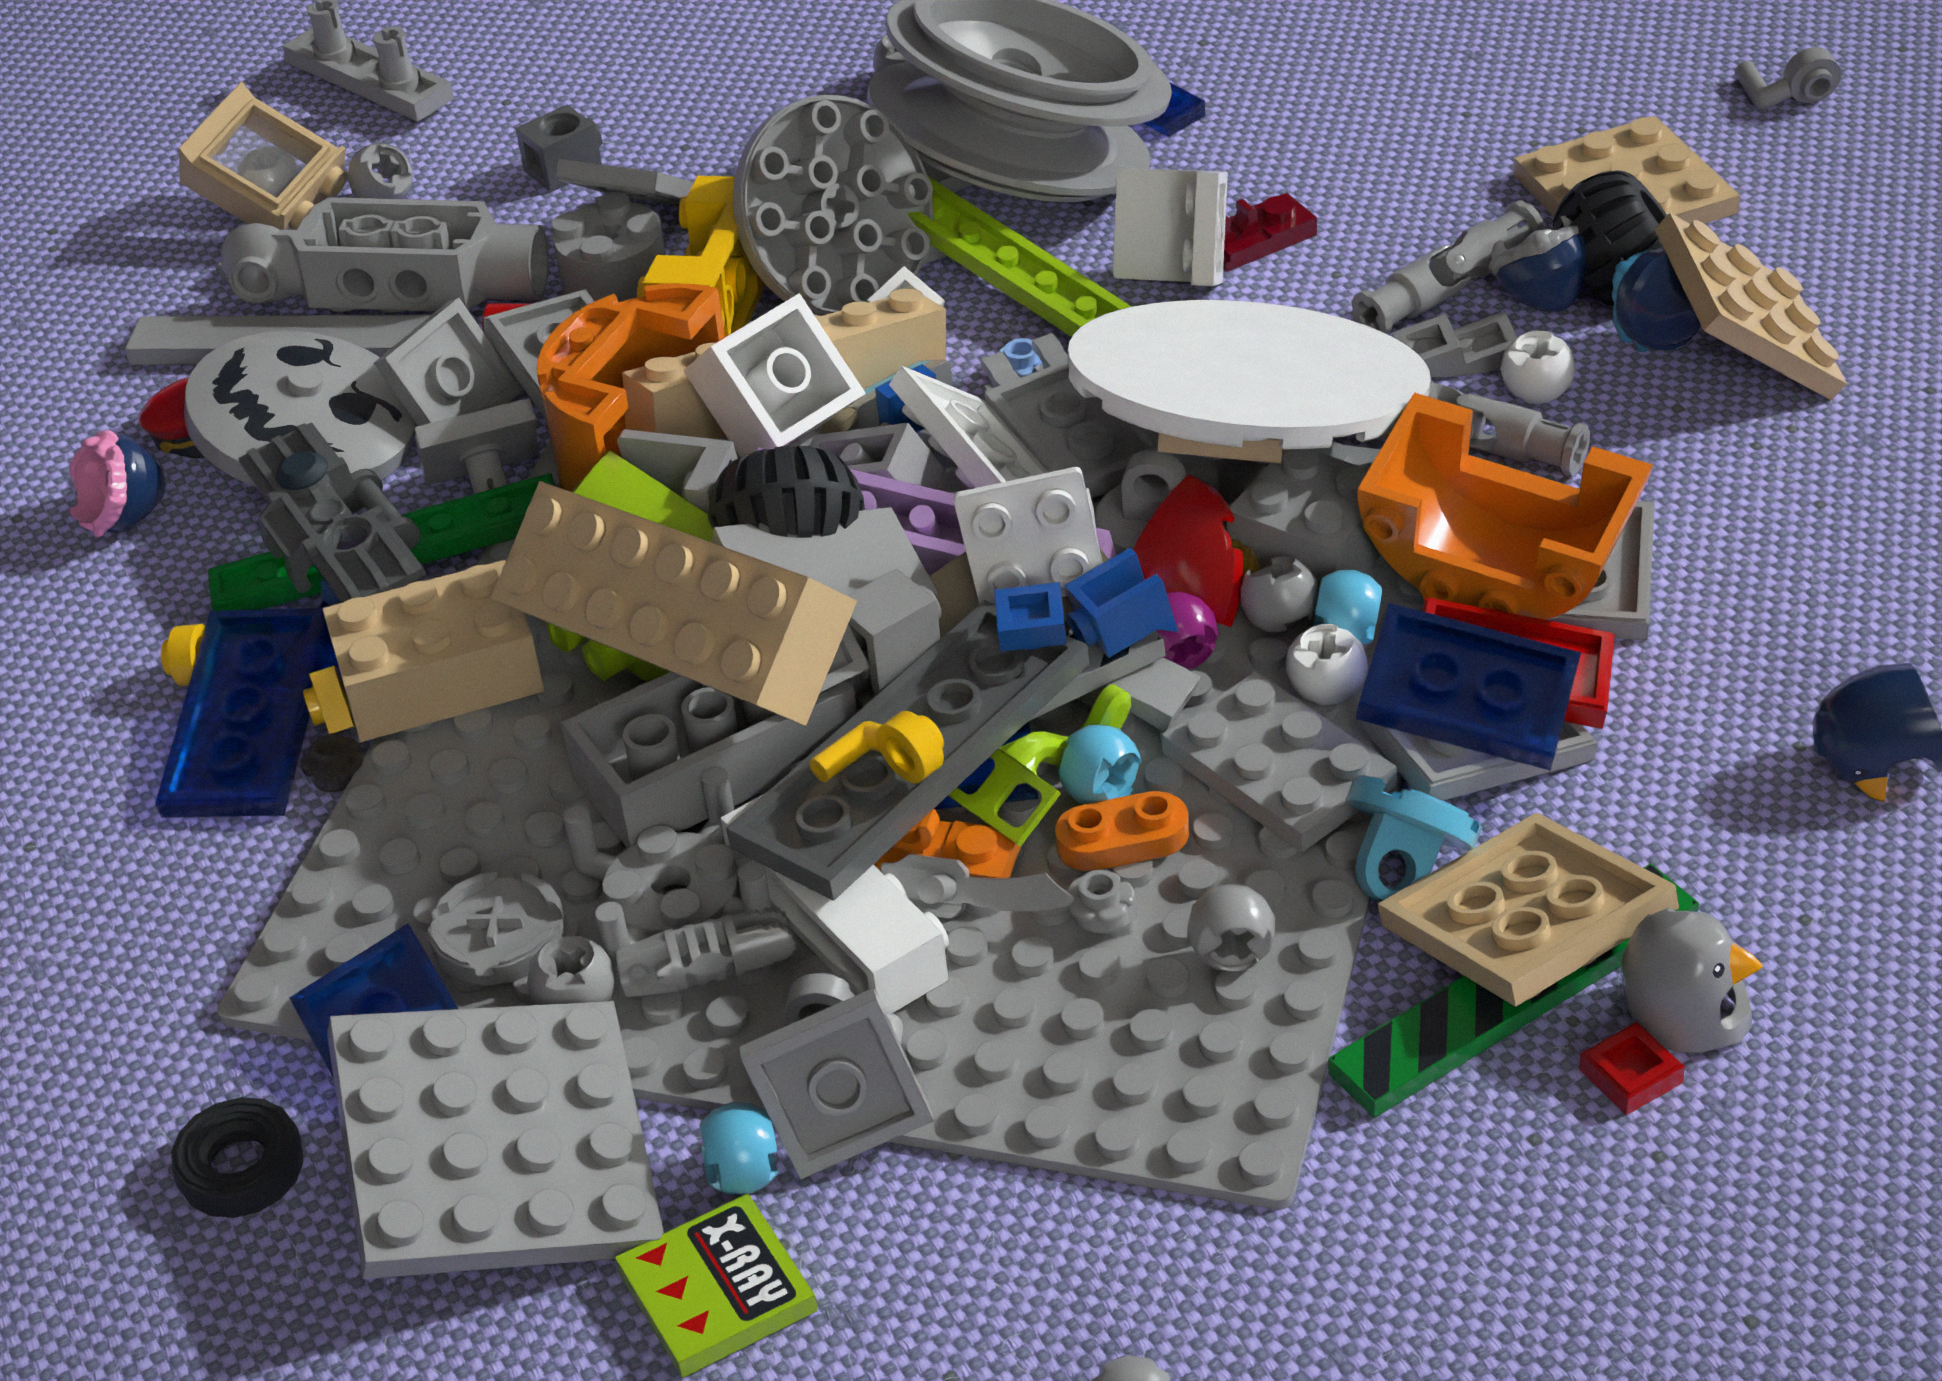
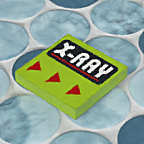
[615,1193,818,1378]

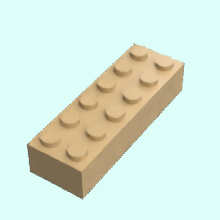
[491,481,857,726]

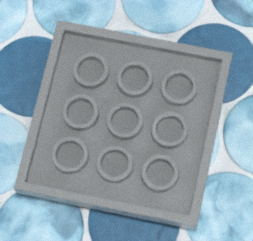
[327,1001,664,1279]

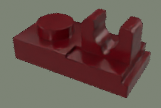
[1223,192,1317,272]

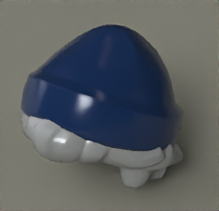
[1488,216,1587,312]

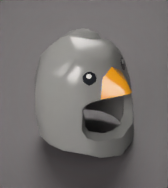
[1621,908,1763,1053]

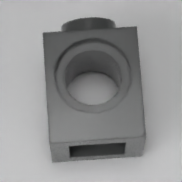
[515,104,602,192]

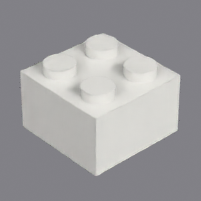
[683,293,866,457]

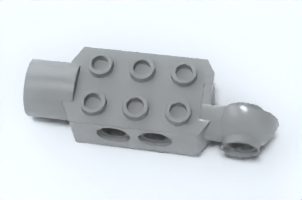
[221,197,549,314]

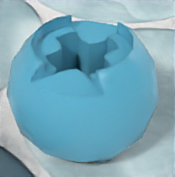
[1313,570,1382,646]
[1058,725,1141,804]
[699,1102,779,1195]

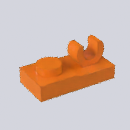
[873,809,1021,879]

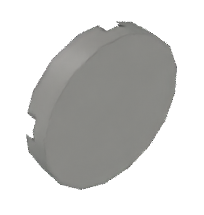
[428,871,565,986]

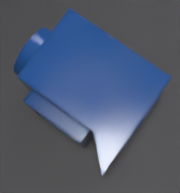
[1064,547,1178,658]

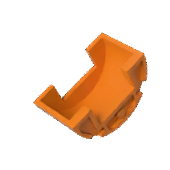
[537,283,725,492]
[1357,392,1653,620]

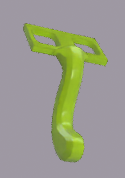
[948,684,1131,847]

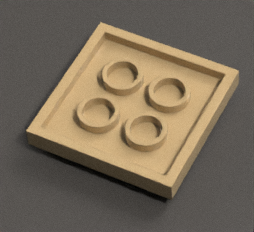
[1513,115,1740,224]
[1655,213,1847,400]
[1378,812,1679,1007]

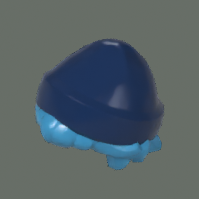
[1612,248,1701,352]

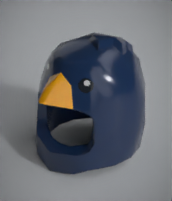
[1813,663,1942,803]

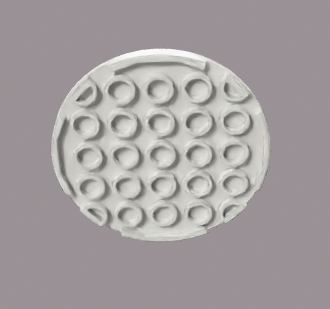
[1067,300,1431,450]

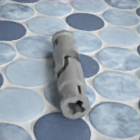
[1351,200,1544,335]
[1429,382,1590,477]

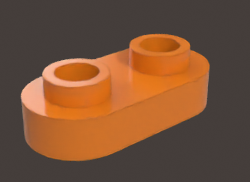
[1055,791,1189,871]

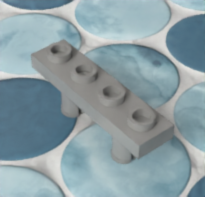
[282,0,454,122]

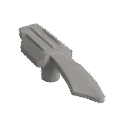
[880,854,1075,918]

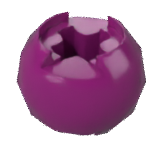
[1156,591,1219,670]

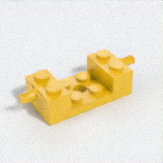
[637,175,766,337]

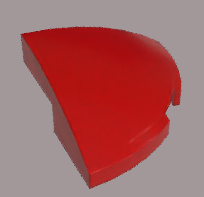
[1133,474,1243,628]

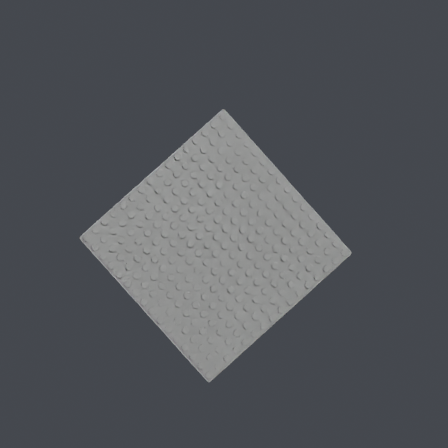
[217,425,1424,1210]

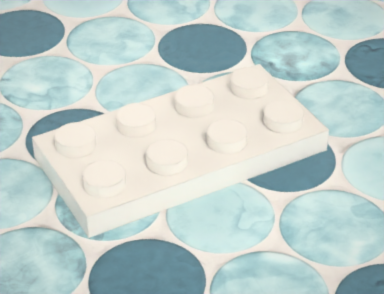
[889,366,1048,489]

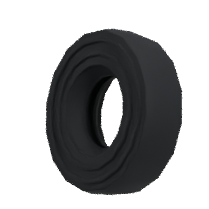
[171,1097,304,1218]

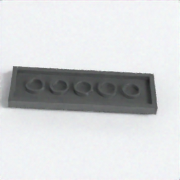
[726,600,1089,901]

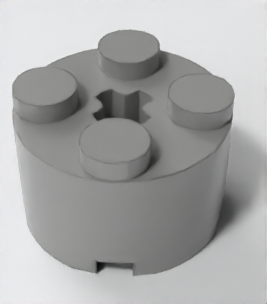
[552,191,666,302]

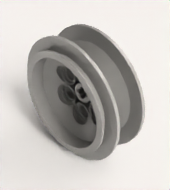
[867,0,1172,202]

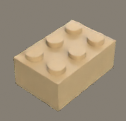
[322,560,545,742]

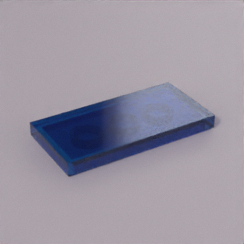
[155,608,330,818]

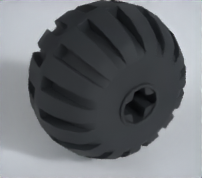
[1553,170,1667,306]
[708,446,865,538]

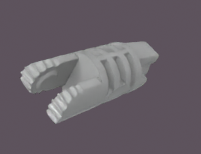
[615,906,797,997]

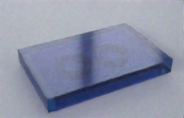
[1355,603,1581,771]

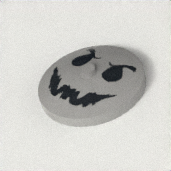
[184,331,416,487]

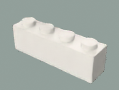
[721,792,949,1013]

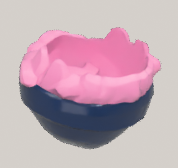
[69,430,166,537]

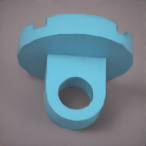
[1345,775,1482,902]

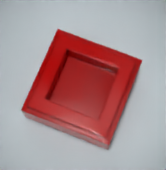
[1579,1022,1685,1116]

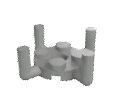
[563,767,772,973]

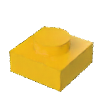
[303,666,356,734]

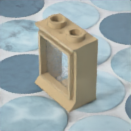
[179,81,348,230]

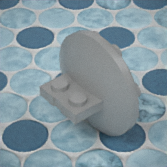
[733,95,933,316]

